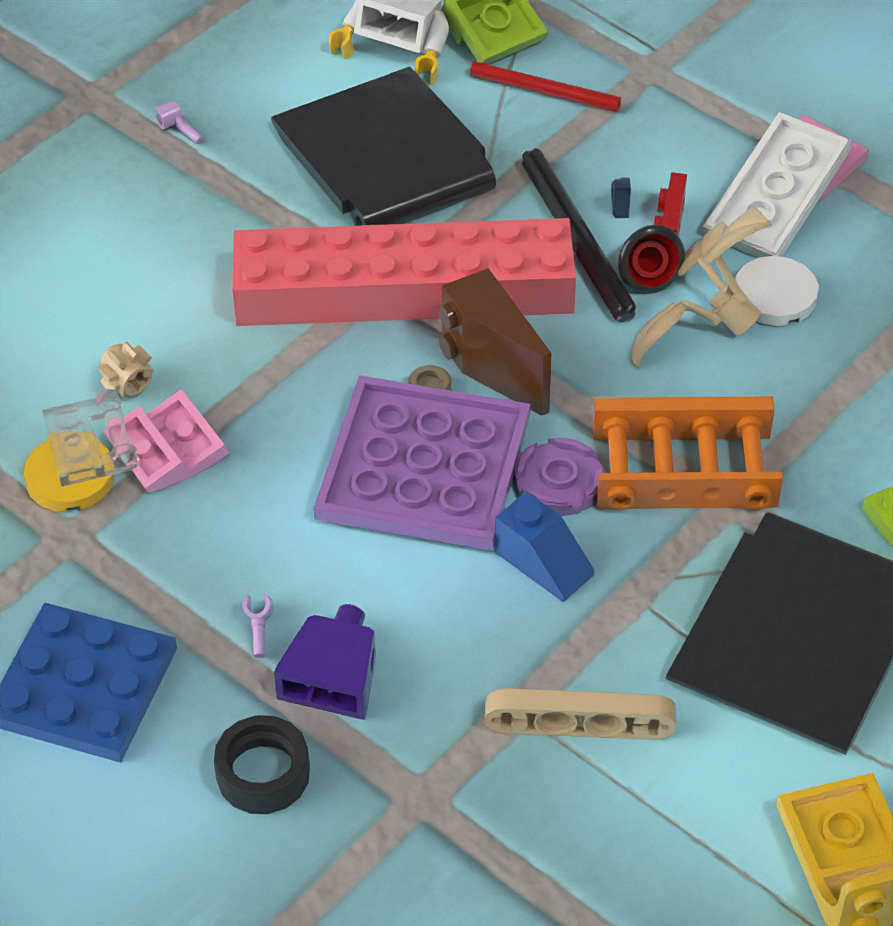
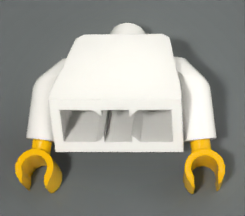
[329,0,449,85]

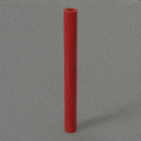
[470,61,621,112]

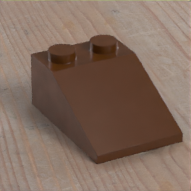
[438,268,552,416]

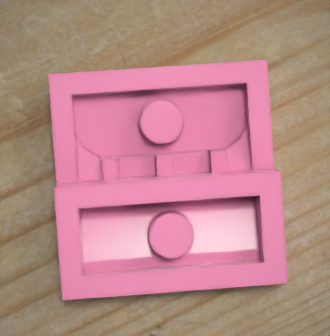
[103,389,230,493]

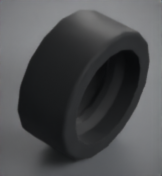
[214,715,310,814]

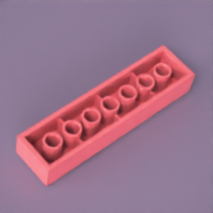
[232,218,576,326]

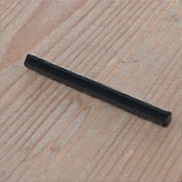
[522,148,636,323]

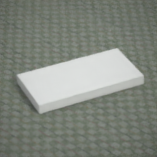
[703,112,852,258]

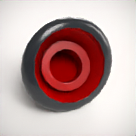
[618,225,685,294]

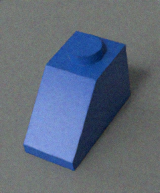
[495,491,594,602]

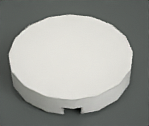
[735,256,819,326]

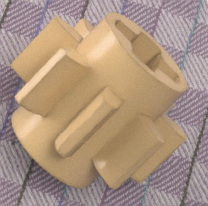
[98,342,154,397]

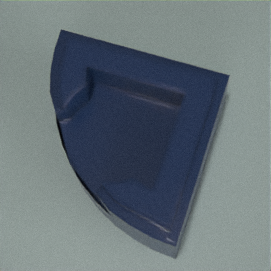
[611,177,631,218]

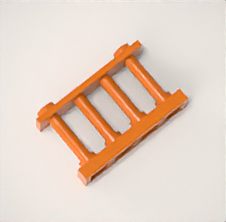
[592,396,783,510]

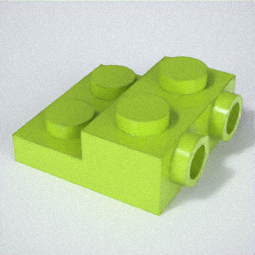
[441,0,548,64]

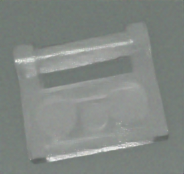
[42,389,140,487]

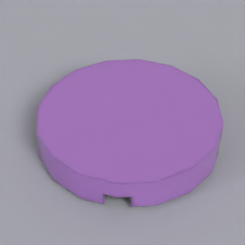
[514,437,605,516]

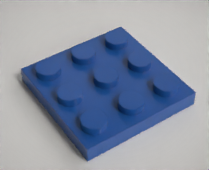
[0,602,177,763]

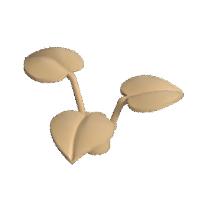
[631,207,772,368]

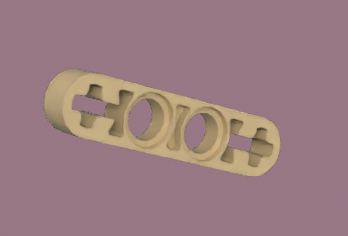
[484,688,676,740]

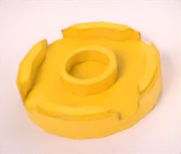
[23,435,114,512]

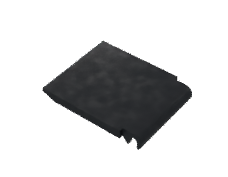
[271,66,496,226]
[666,512,893,755]

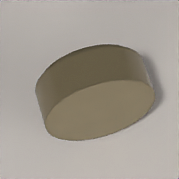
[408,365,452,391]

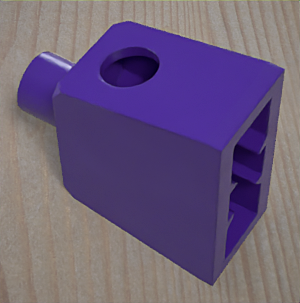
[274,604,376,720]

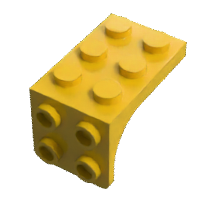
[776,773,893,926]

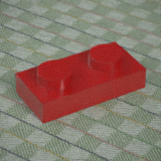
[654,172,687,235]

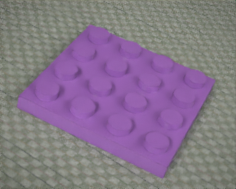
[314,375,531,551]

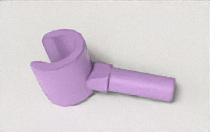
[155,101,204,144]
[242,594,274,658]

